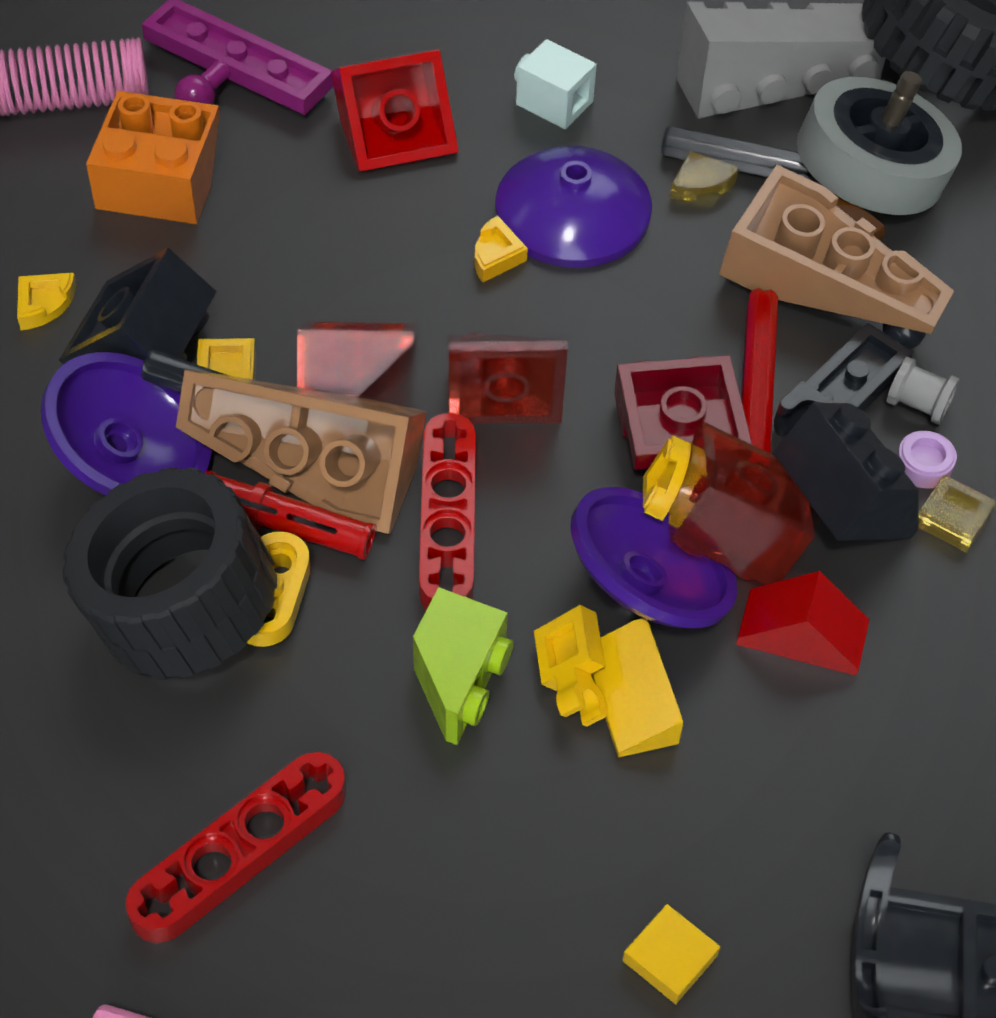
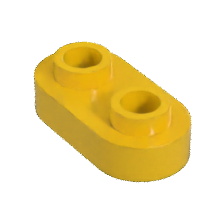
[247,532,310,647]

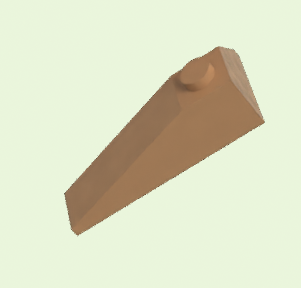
[719,164,954,334]
[176,369,427,534]

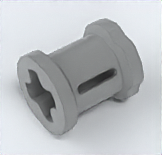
[886,356,960,425]

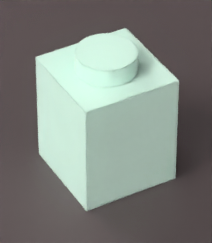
[514,39,597,130]

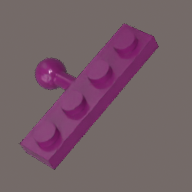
[141,0,333,115]

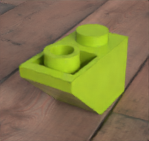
[413,587,514,745]

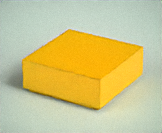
[197,338,256,380]
[622,904,721,1005]

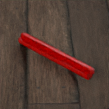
[737,288,779,474]

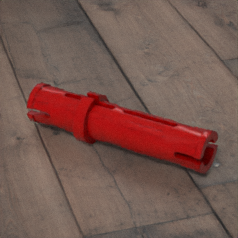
[205,470,377,560]

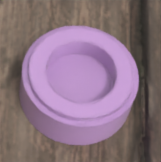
[897,431,957,489]

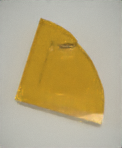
[670,151,739,201]

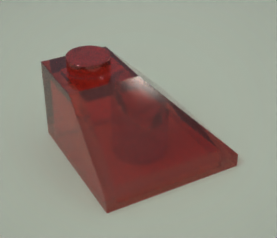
[297,321,417,397]
[447,333,568,424]

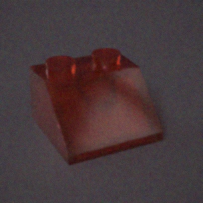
[669,421,815,585]

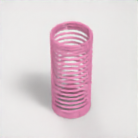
[0,37,149,117]

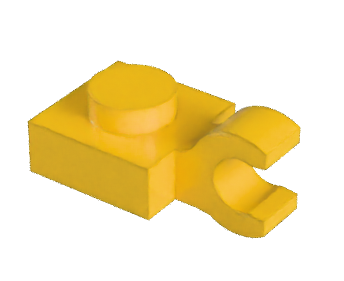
[534,605,607,727]

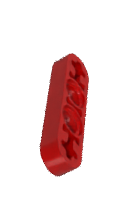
[419,413,476,610]
[126,752,346,943]

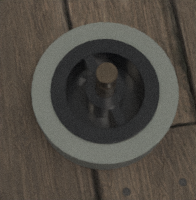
[797,71,962,215]

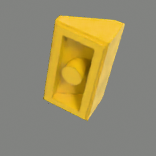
[591,618,683,758]

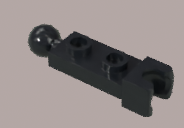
[774,323,926,436]

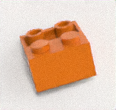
[86,91,220,225]

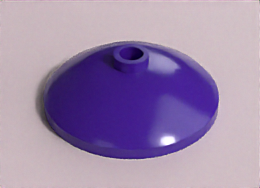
[495,146,652,268]
[41,352,212,496]
[570,487,737,628]

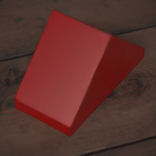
[736,571,870,676]

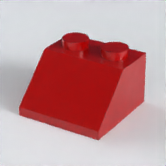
[331,49,459,172]

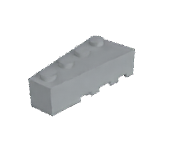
[676,1,886,119]

